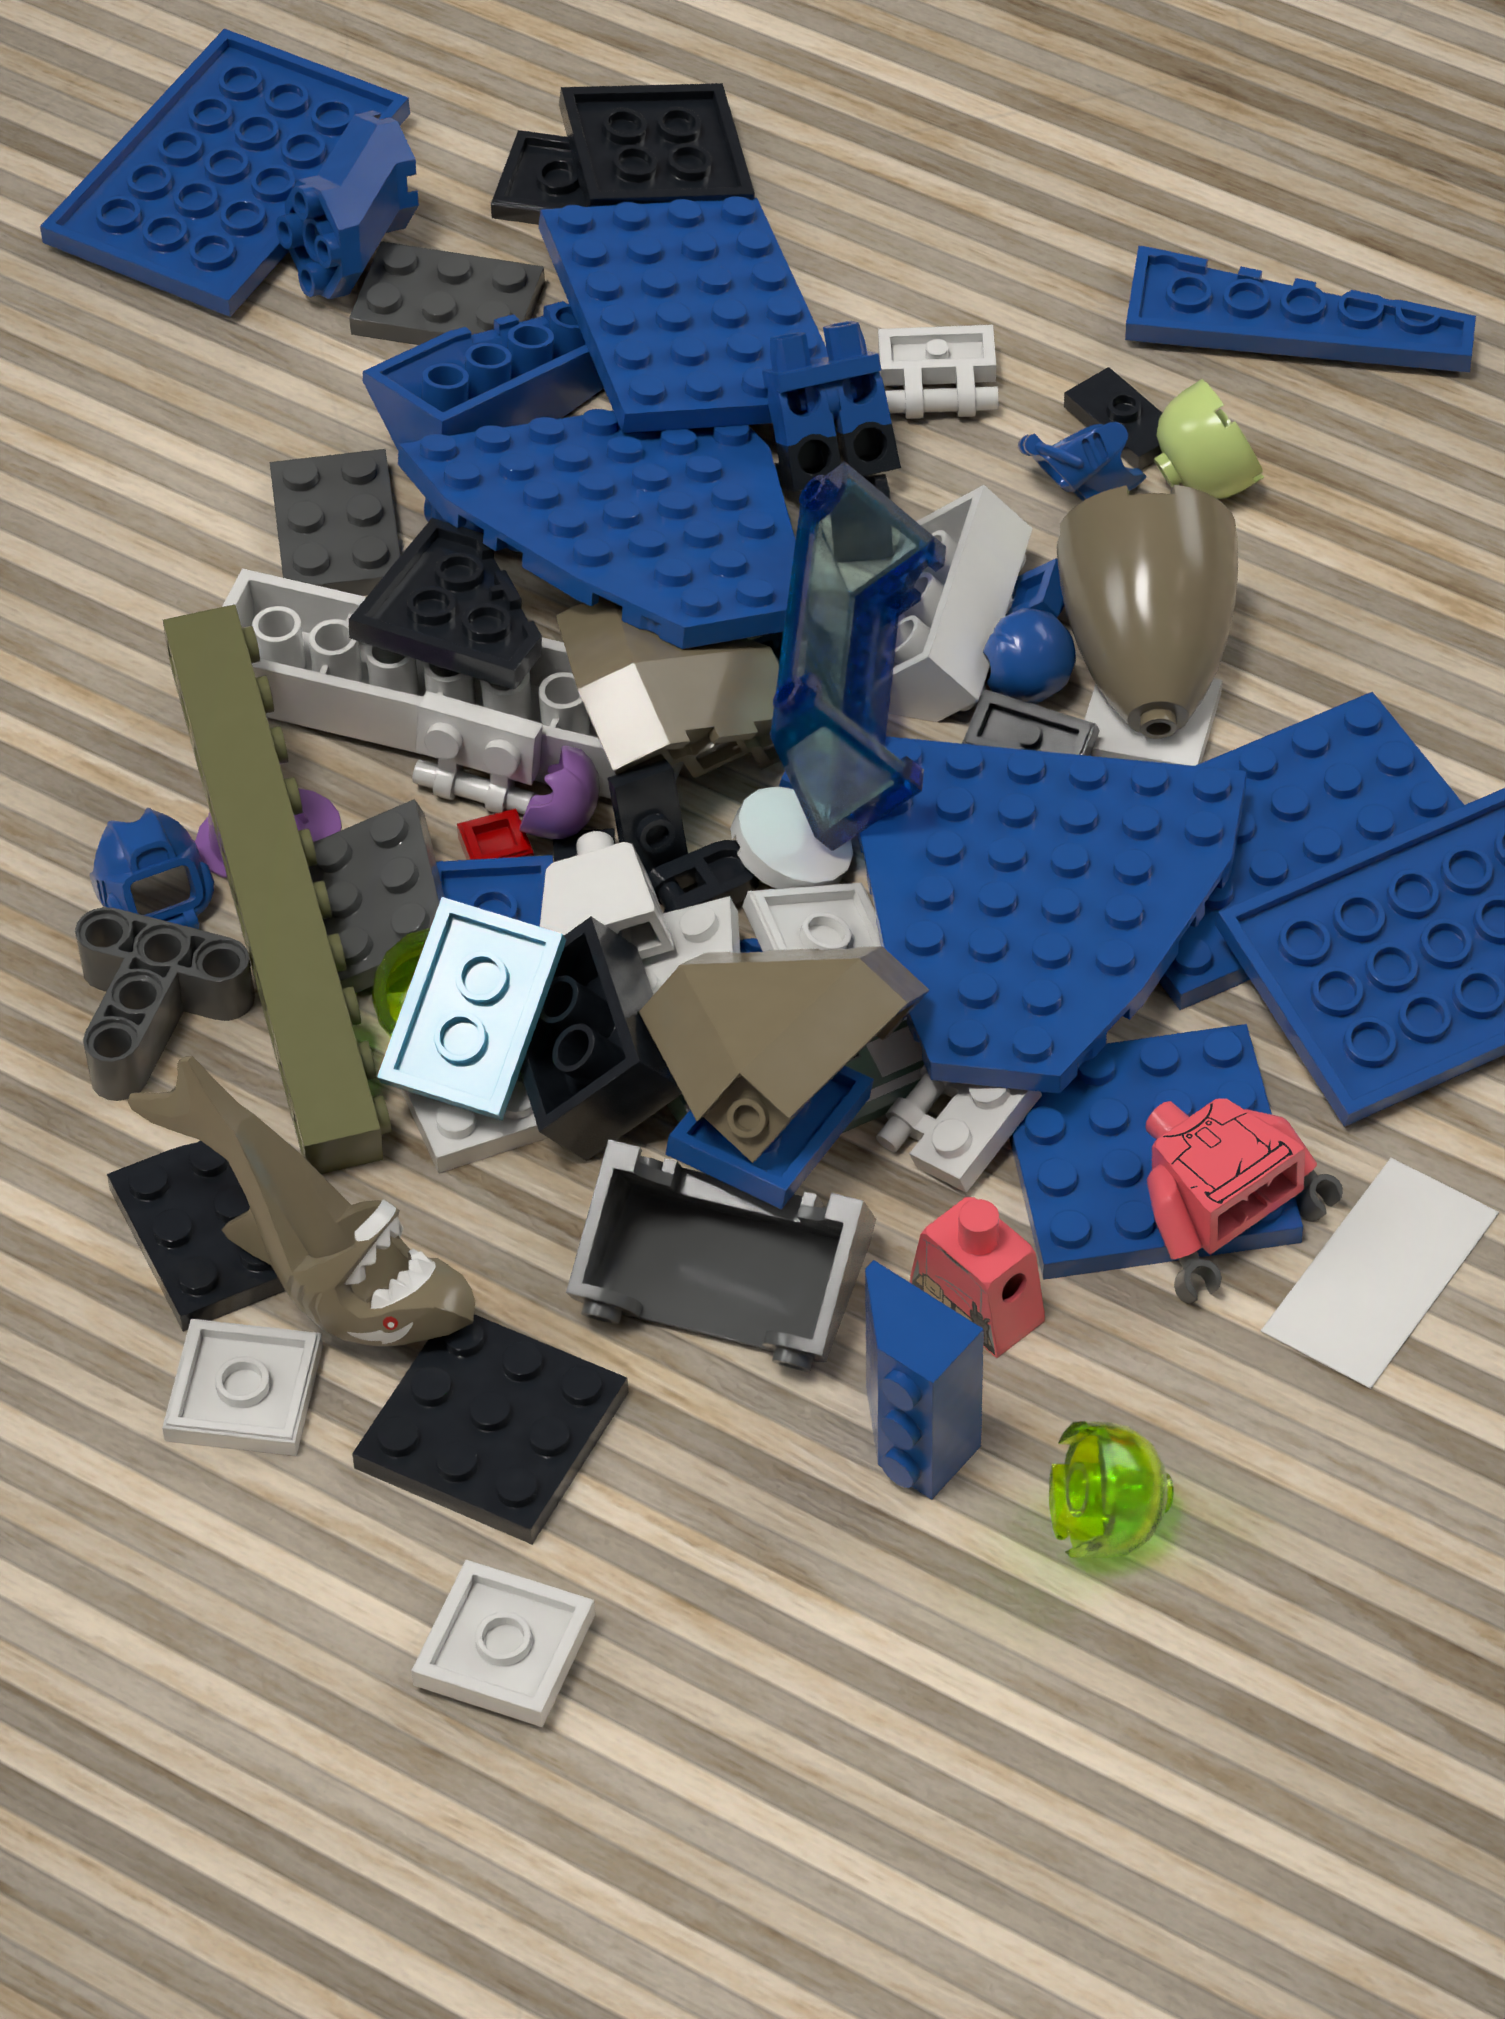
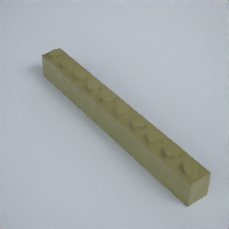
[163,604,392,1174]

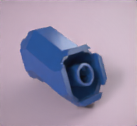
[276,110,419,299]

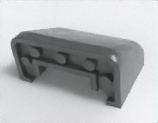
[566,1139,877,1372]

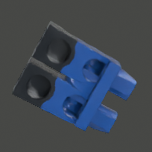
[762,321,901,492]

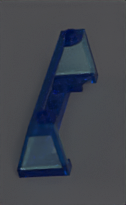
[770,462,946,851]

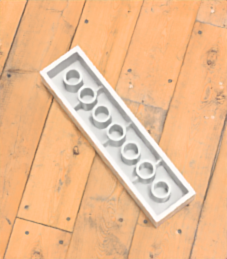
[222,568,684,799]

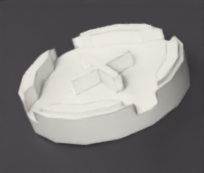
[730,786,853,889]

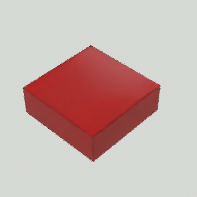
[457,808,534,860]

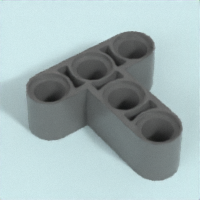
[75,907,255,1101]

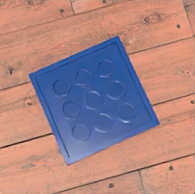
[1009,1024,1303,1280]

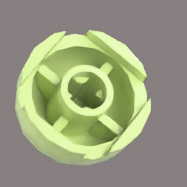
[1154,379,1264,499]

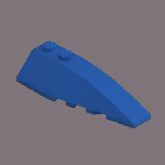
[362,301,604,450]

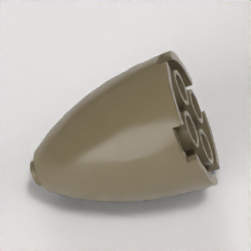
[1056,484,1238,739]

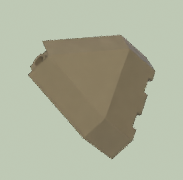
[556,596,817,779]
[639,946,930,1163]

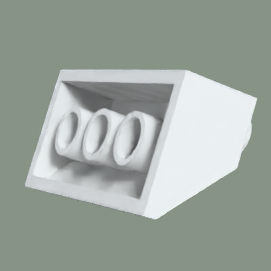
[845,485,1033,722]

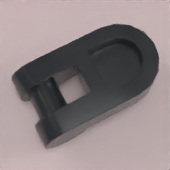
[648,840,759,913]

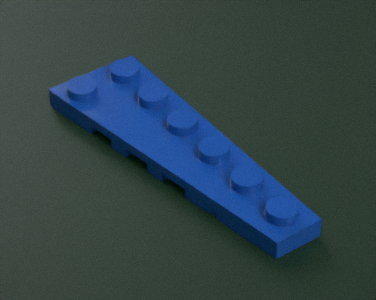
[1125,246,1476,373]

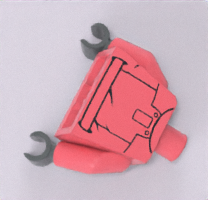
[1145,1099,1343,1304]

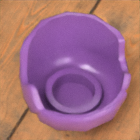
[519,746,600,840]

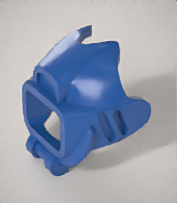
[1018,422,1147,502]
[89,808,214,929]

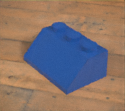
[865,1260,984,1500]

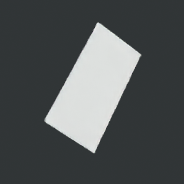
[1261,1158,1499,1389]

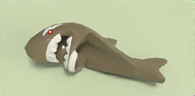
[128,1056,475,1346]

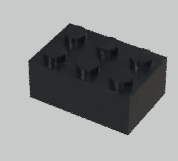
[520,916,682,1161]

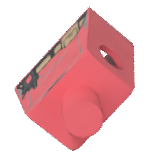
[910,1197,1045,1358]

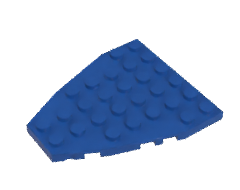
[398,409,796,649]
[857,736,1247,1094]

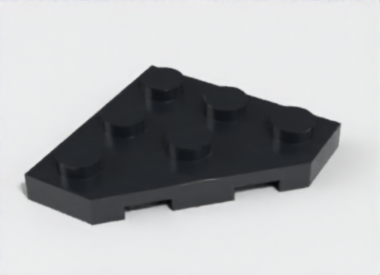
[348,518,542,690]

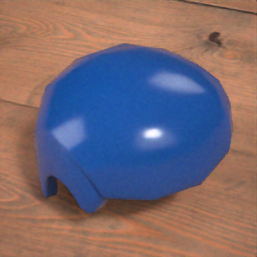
[983,608,1076,705]

